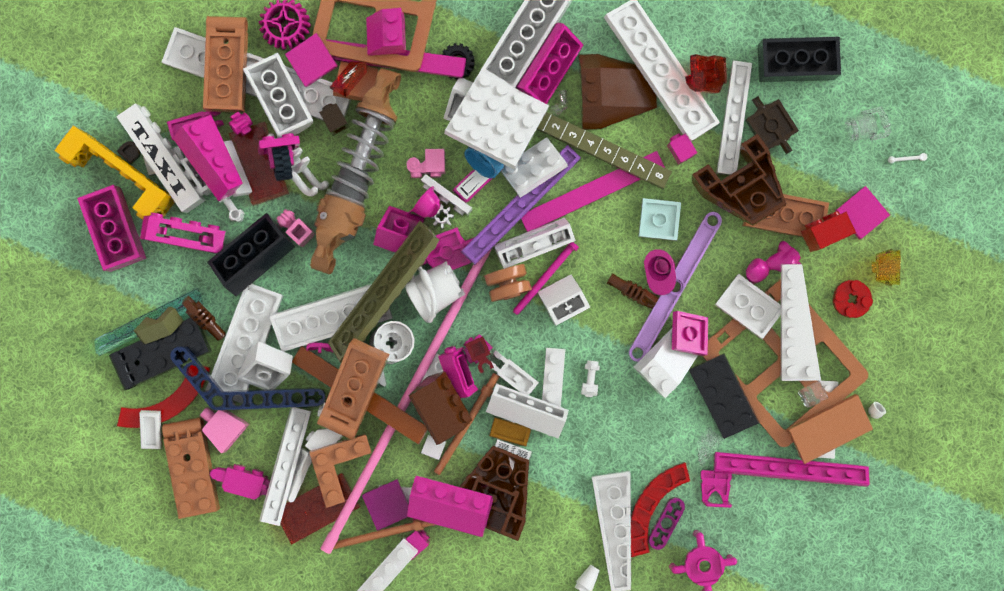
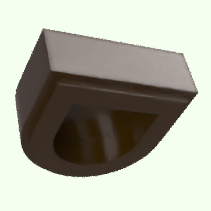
[117,141,141,165]

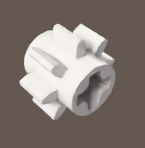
[430,204,454,229]

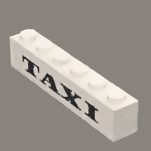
[116,103,206,213]

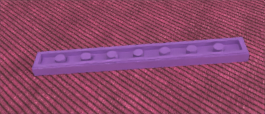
[461,145,581,265]

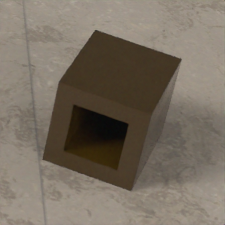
[319,103,350,136]

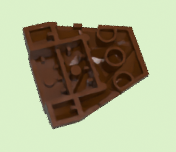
[459,446,529,541]

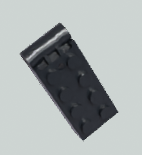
[109,318,212,391]

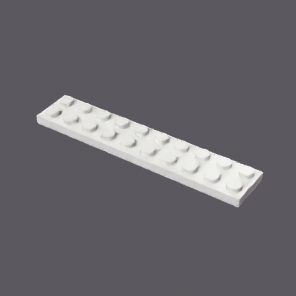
[162,27,351,121]

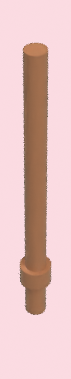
[434,373,500,475]
[333,519,435,550]

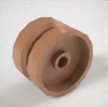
[484,264,532,302]

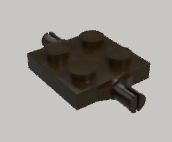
[745,96,799,155]

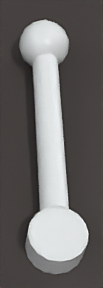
[888,153,927,164]

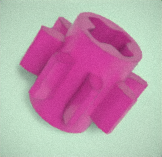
[229,111,253,136]

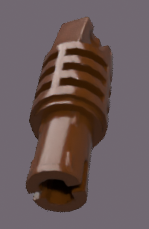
[606,273,659,309]
[182,295,226,341]

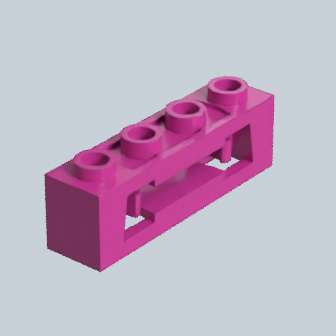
[140,213,226,254]

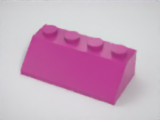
[407,476,493,538]

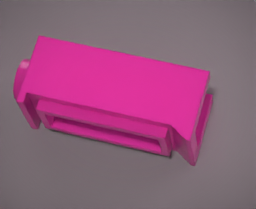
[438,346,478,398]

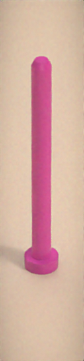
[513,242,579,315]

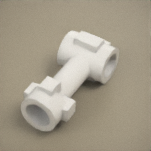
[219,195,245,223]
[581,360,600,397]

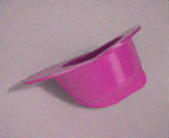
[405,186,440,218]
[644,249,676,295]

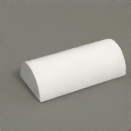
[243,53,313,138]

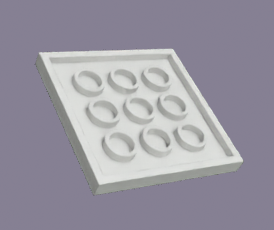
[444,71,549,169]

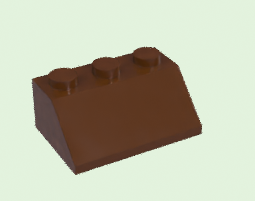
[408,371,472,445]

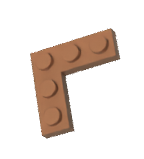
[309,433,371,508]

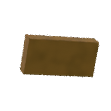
[489,417,531,446]

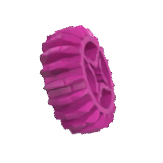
[259,0,311,50]

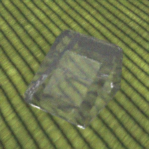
[798,381,828,408]

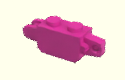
[210,464,270,500]

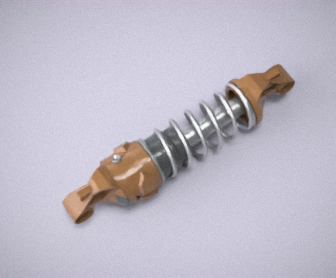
[310,68,401,274]

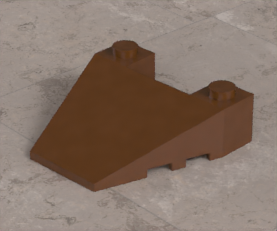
[692,134,786,226]

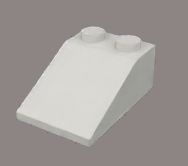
[633,328,698,398]

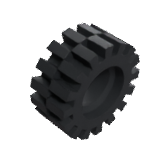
[442,43,475,80]

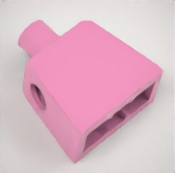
[200,407,249,453]

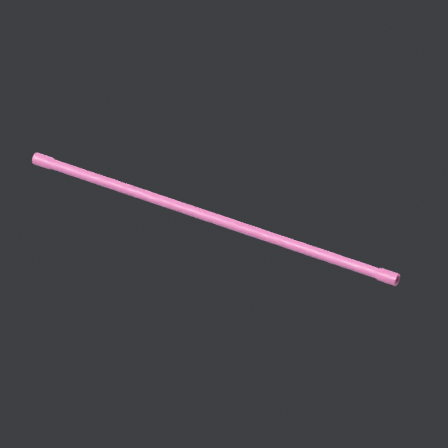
[320,248,493,554]

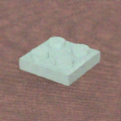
[638,198,681,241]

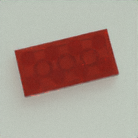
[229,121,289,206]
[280,472,361,545]

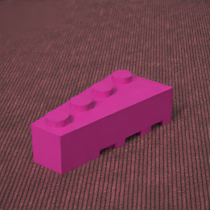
[173,115,243,201]

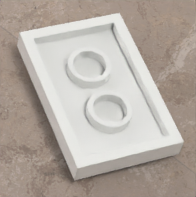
[501,137,568,198]
[715,274,781,340]

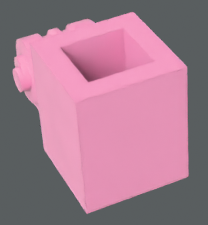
[406,149,446,178]
[276,209,316,247]

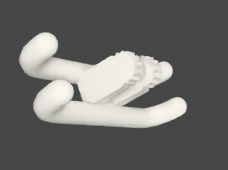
[267,133,329,196]

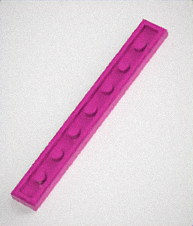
[326,39,466,79]
[521,151,665,232]
[714,452,870,487]

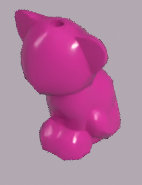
[746,241,801,284]

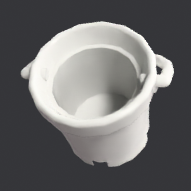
[405,261,465,323]

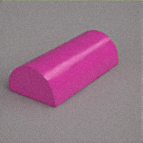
[516,23,583,104]

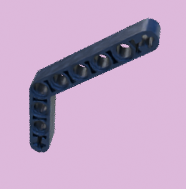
[170,346,326,410]

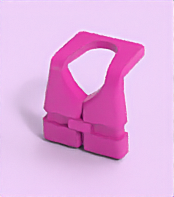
[700,470,732,508]

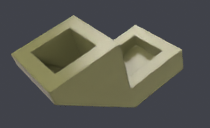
[134,306,183,344]

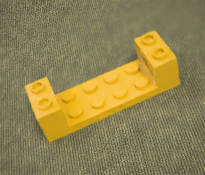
[54,126,175,220]

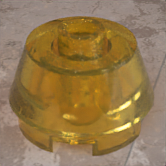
[872,249,901,287]

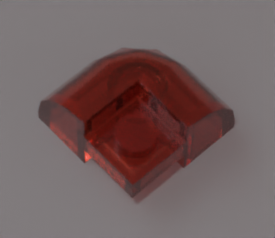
[685,54,727,94]

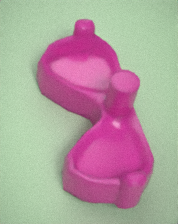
[306,343,333,353]

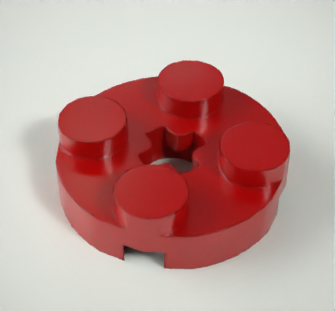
[832,280,873,318]

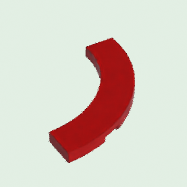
[117,365,211,428]
[631,462,690,557]

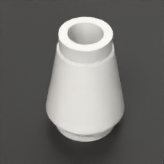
[575,565,600,591]

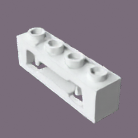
[494,218,576,269]

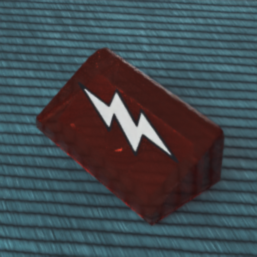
[330,61,367,97]

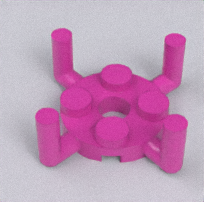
[669,530,737,591]

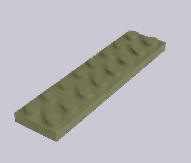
[328,221,440,363]

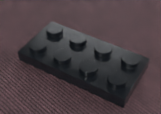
[689,353,759,439]

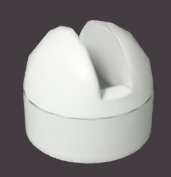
[868,402,886,419]

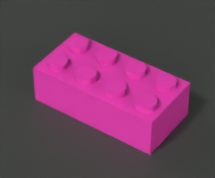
[77,185,147,272]

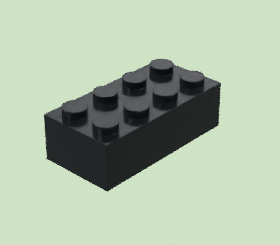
[758,37,841,82]
[207,213,295,296]

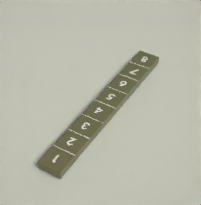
[537,112,672,189]

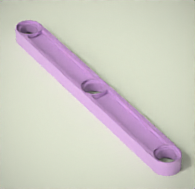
[629,212,722,362]

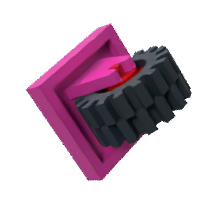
[258,133,300,181]

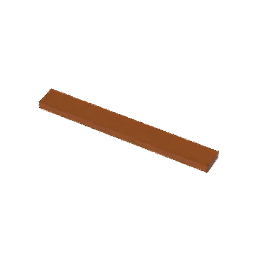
[292,346,428,444]

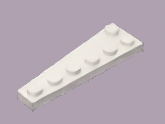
[781,264,821,381]
[592,471,631,591]

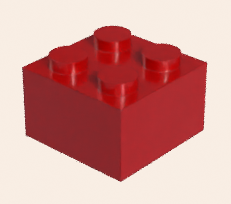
[800,210,856,252]

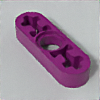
[648,497,685,550]

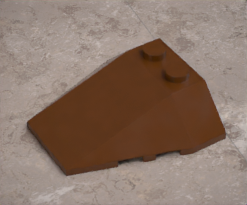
[579,54,657,130]

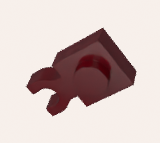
[465,336,494,374]

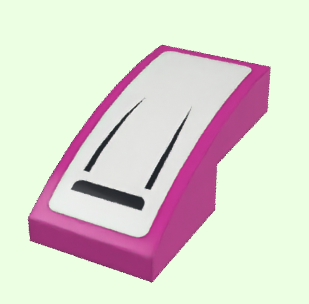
[452,170,493,203]

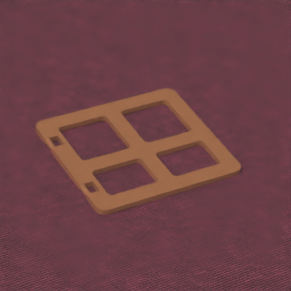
[312,0,437,72]
[702,280,868,447]

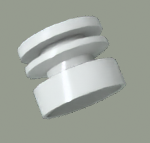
[369,321,414,364]

